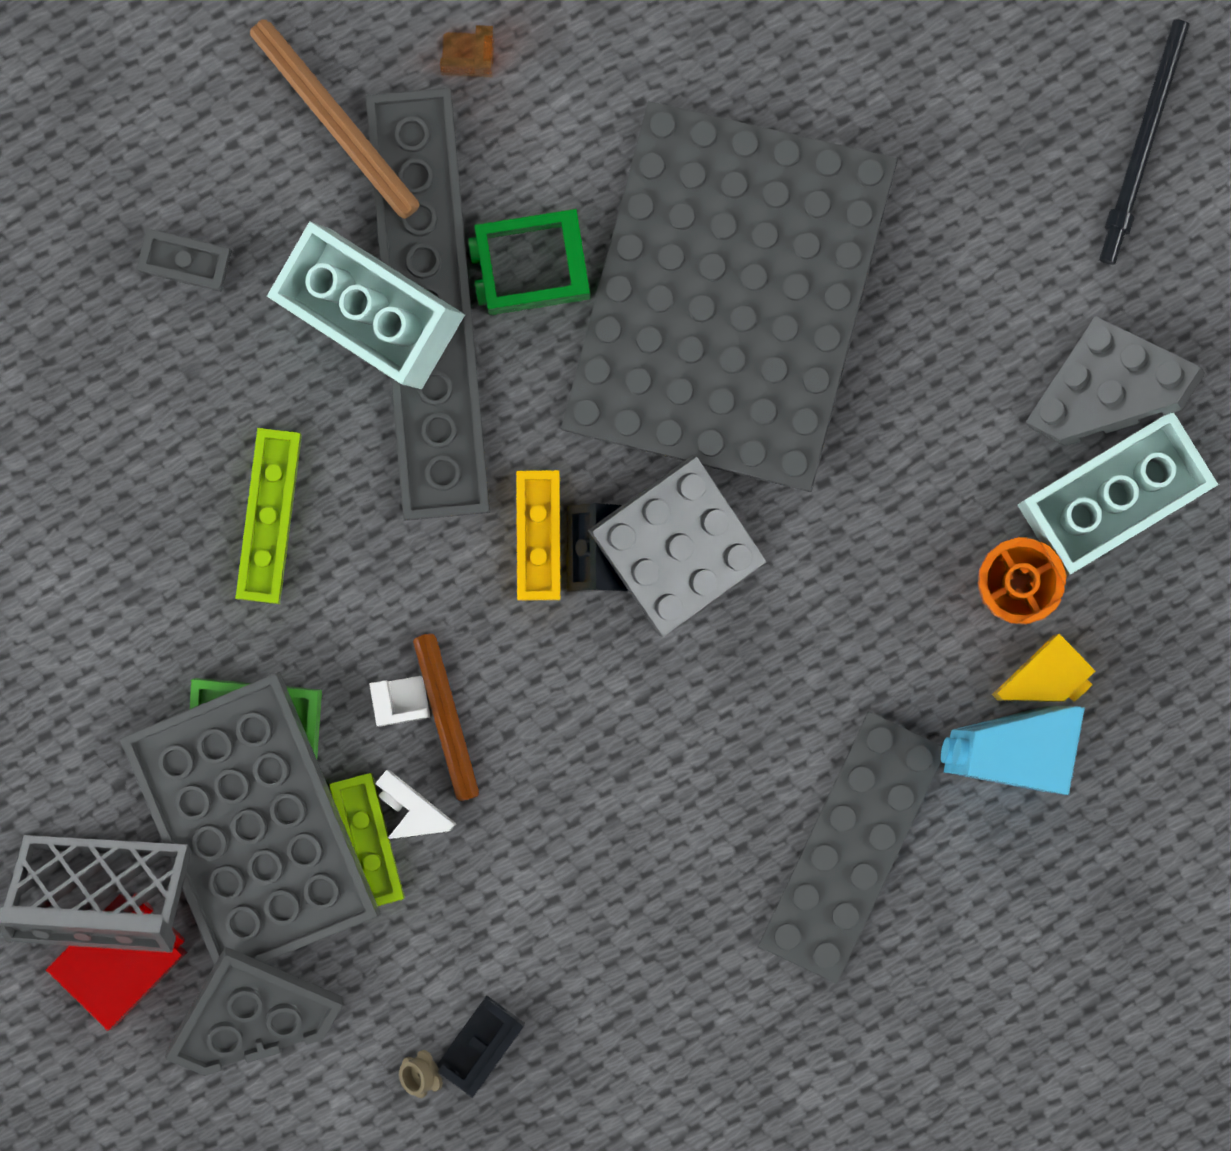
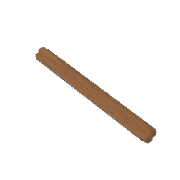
[250,19,420,219]

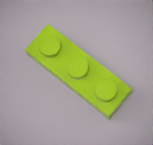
[329,773,405,906]

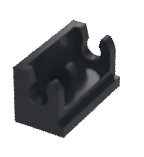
[437,995,525,1098]

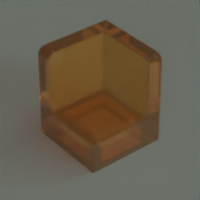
[440,25,495,77]

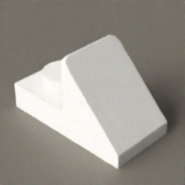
[376,770,456,839]

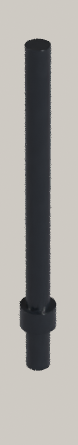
[1099,19,1190,265]

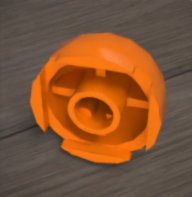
[978,537,1066,624]

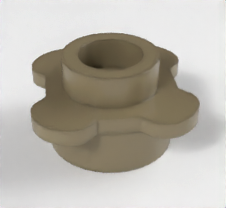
[399,1050,443,1098]

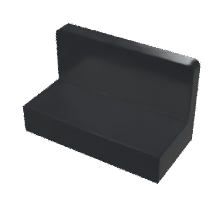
[567,503,629,592]

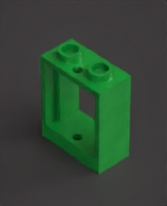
[468,209,590,316]

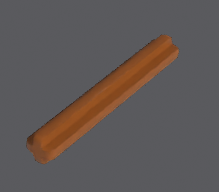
[413,633,479,801]

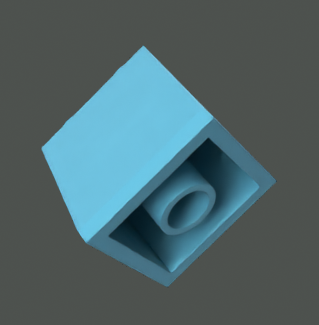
[941,706,1084,795]

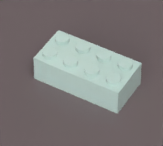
[267,221,465,389]
[1018,413,1219,576]

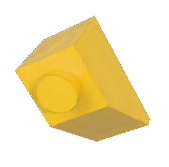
[992,633,1095,702]

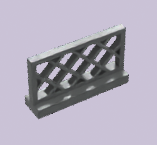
[0,835,191,952]

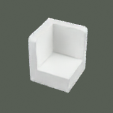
[369,676,431,727]

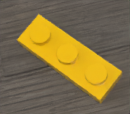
[516,470,561,601]

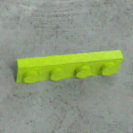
[235,428,302,605]

